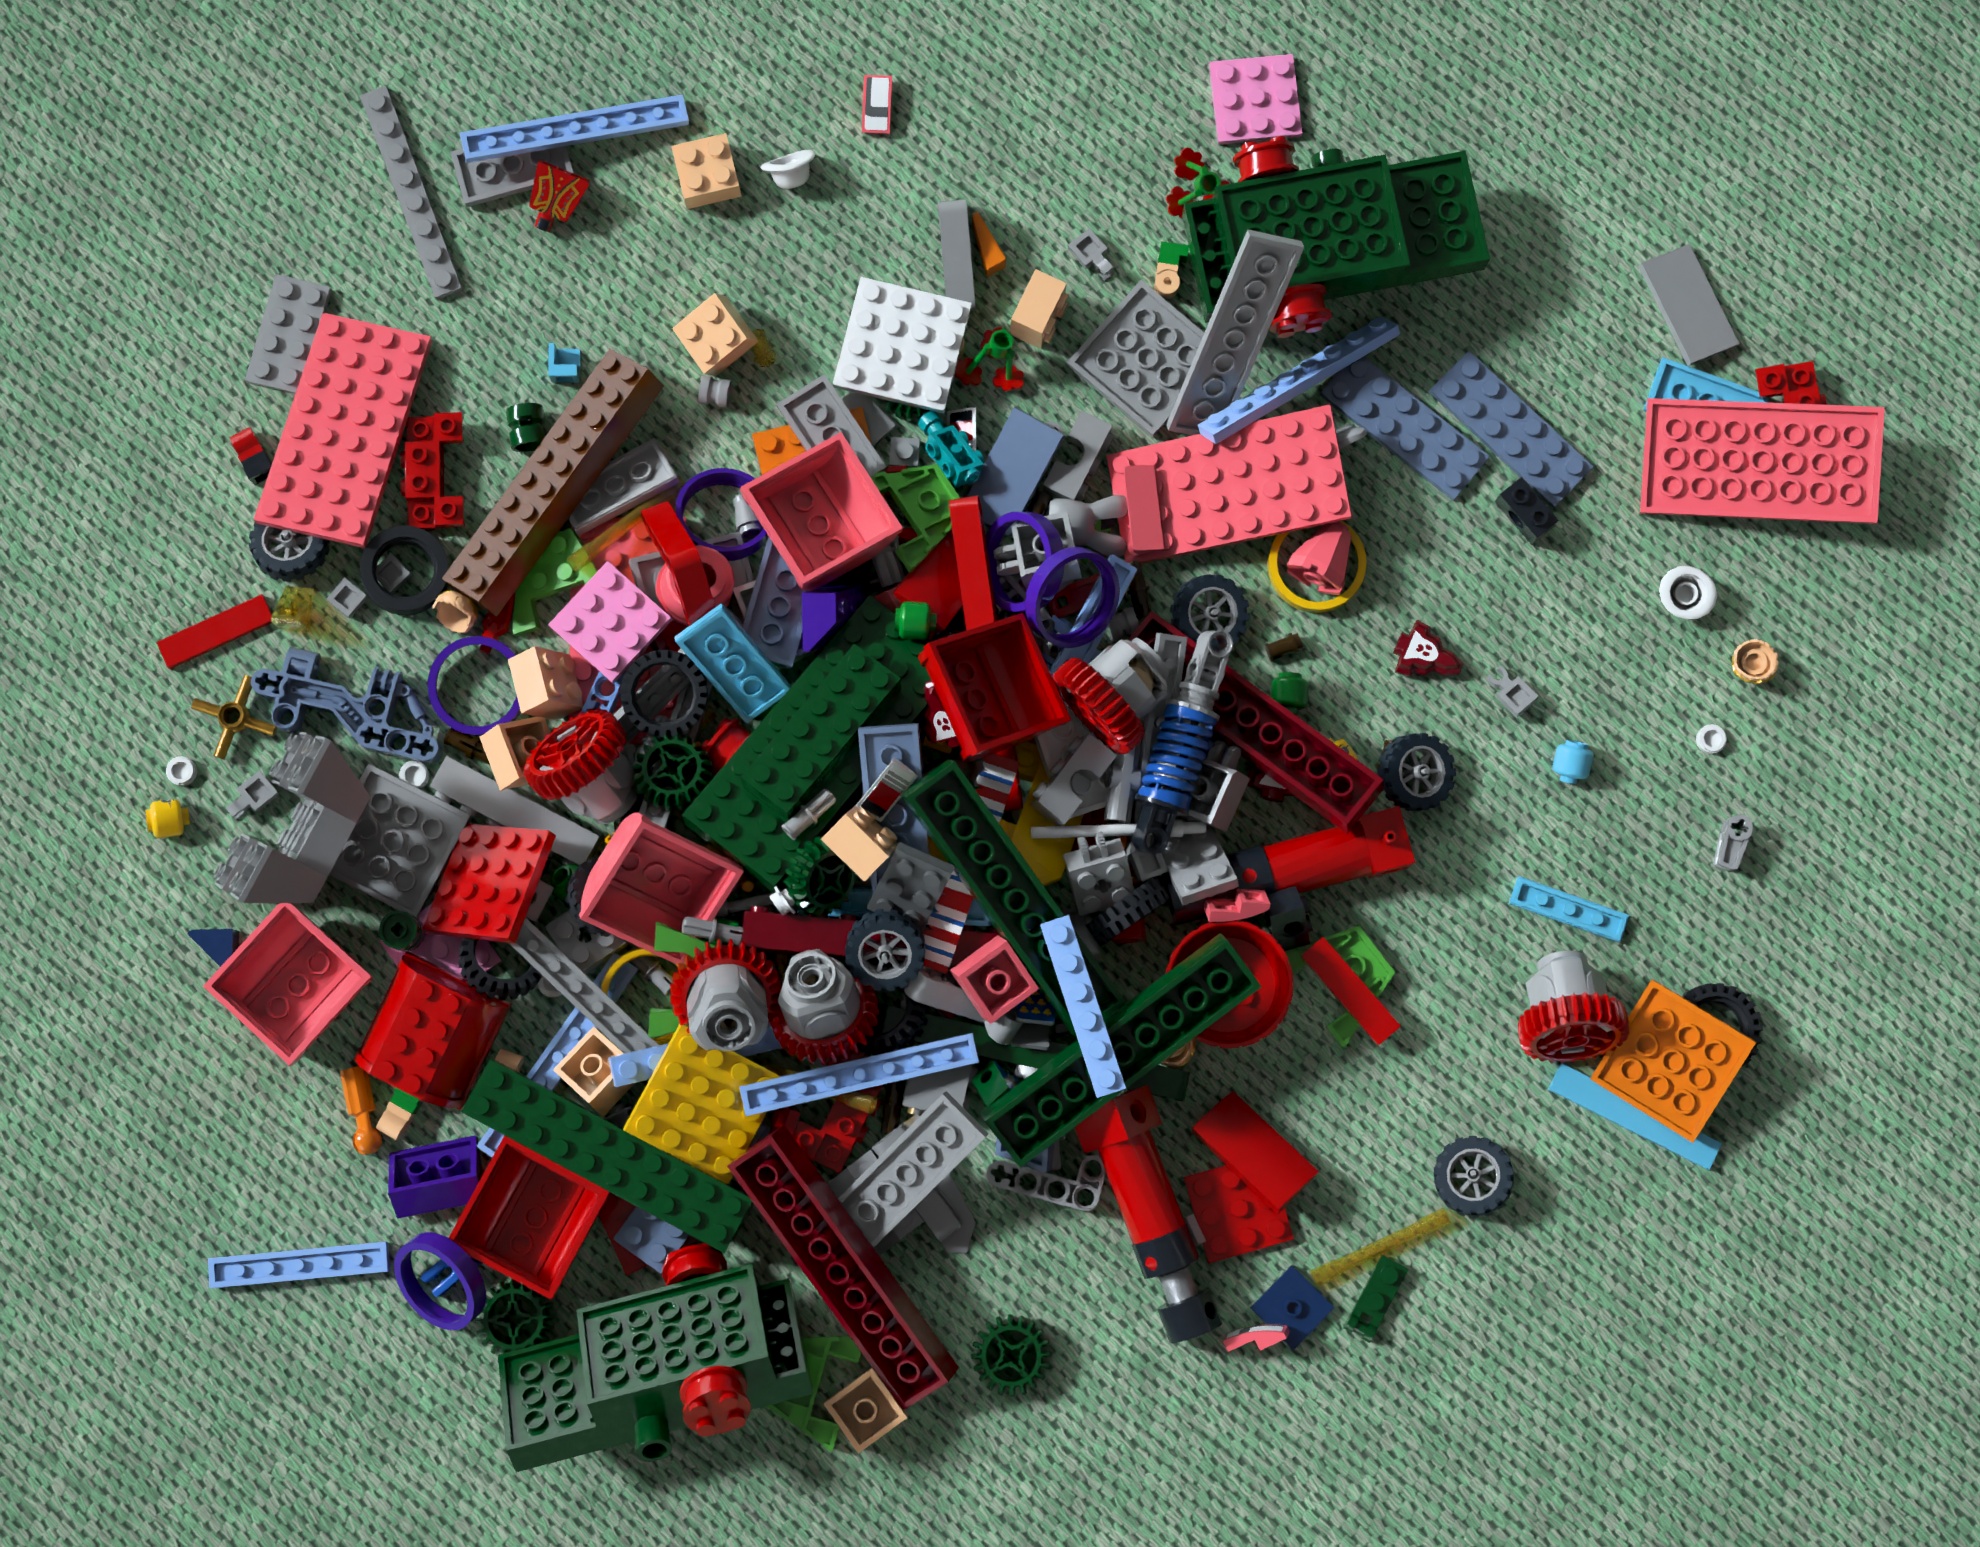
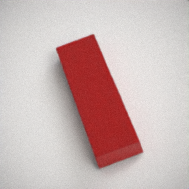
[156,594,275,669]
[1300,937,1401,1046]

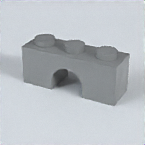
[1043,410,1114,501]
[1030,733,1117,826]

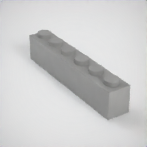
[430,756,603,866]

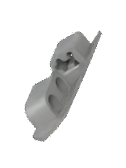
[872,1114,976,1253]

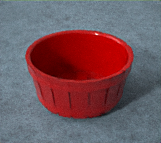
[1165,920,1294,1049]

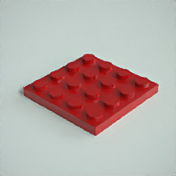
[423,824,556,943]

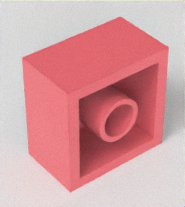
[950,935,1039,1024]

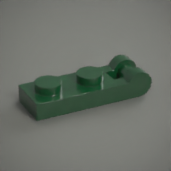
[1343,1255,1409,1343]

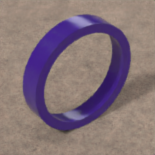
[675,468,768,561]
[986,512,1065,612]
[1025,547,1120,648]
[428,636,521,735]
[394,1232,486,1330]

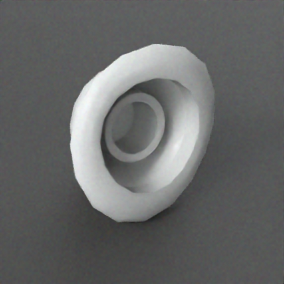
[760,150,815,189]
[1659,566,1717,620]

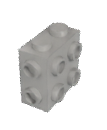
[902,1064,978,1116]

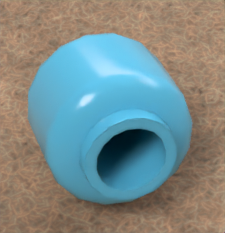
[1552,740,1594,784]

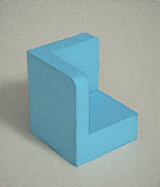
[548,343,581,383]

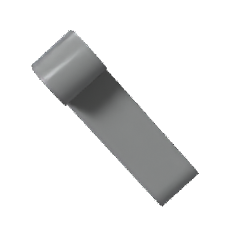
[937,199,976,312]
[904,966,1023,1045]
[986,1155,1106,1211]

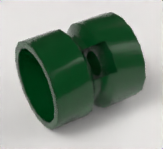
[506,403,547,452]
[379,910,425,952]

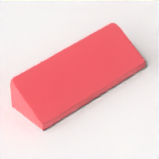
[1123,465,1165,554]

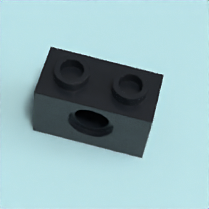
[1495,477,1559,545]
[1265,886,1313,951]

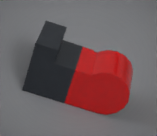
[230,427,272,485]

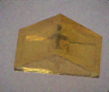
[271,586,315,632]

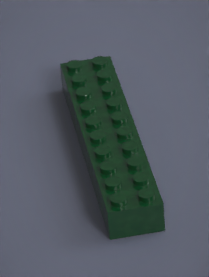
[900,760,1126,1037]
[981,933,1262,1168]
[461,1059,754,1253]

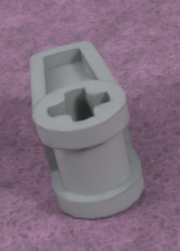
[1713,815,1753,871]

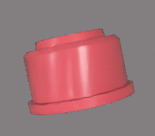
[655,546,735,626]

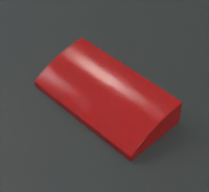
[893,531,963,634]
[1192,1091,1319,1214]

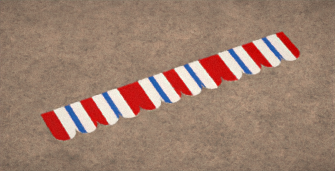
[923,753,1020,974]

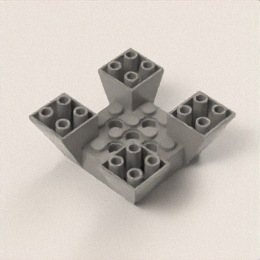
[213,731,371,903]

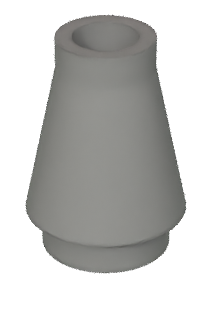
[733,494,763,539]

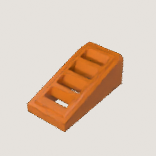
[972,212,1006,277]

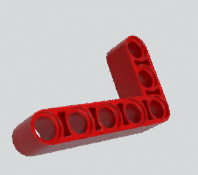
[640,501,716,626]

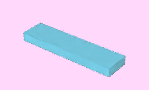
[1509,876,1630,943]

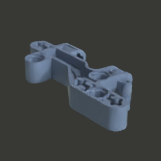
[251,647,443,764]

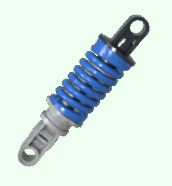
[1132,630,1233,854]

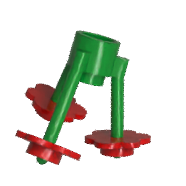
[1166,147,1230,219]
[954,327,1024,392]

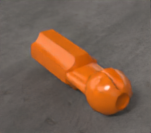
[340,1066,382,1155]

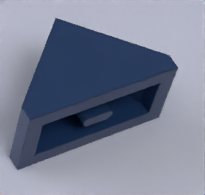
[187,929,239,967]

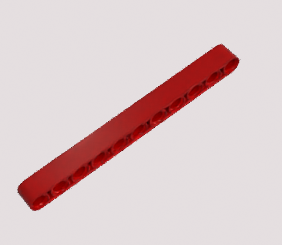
[949,495,1023,812]

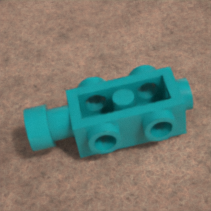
[918,411,984,488]

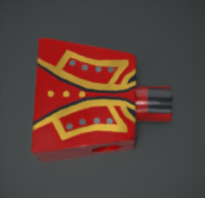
[529,159,590,232]

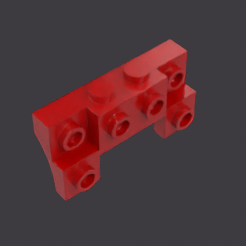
[1755,361,1827,405]
[400,412,465,531]
[792,1049,884,1173]

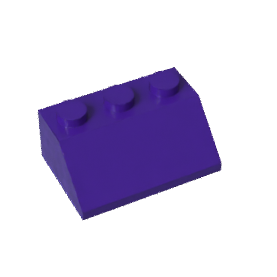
[802,585,866,652]
[388,1135,483,1219]

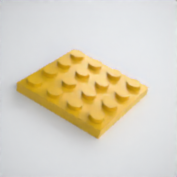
[623,1023,781,1184]

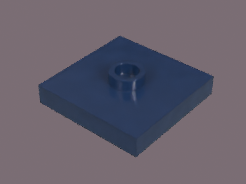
[1250,1265,1334,1350]

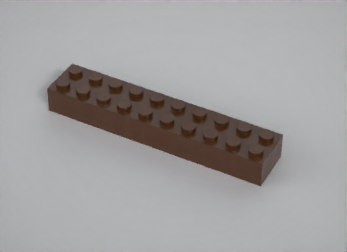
[442,349,664,617]

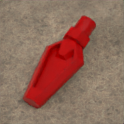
[479,593,516,654]

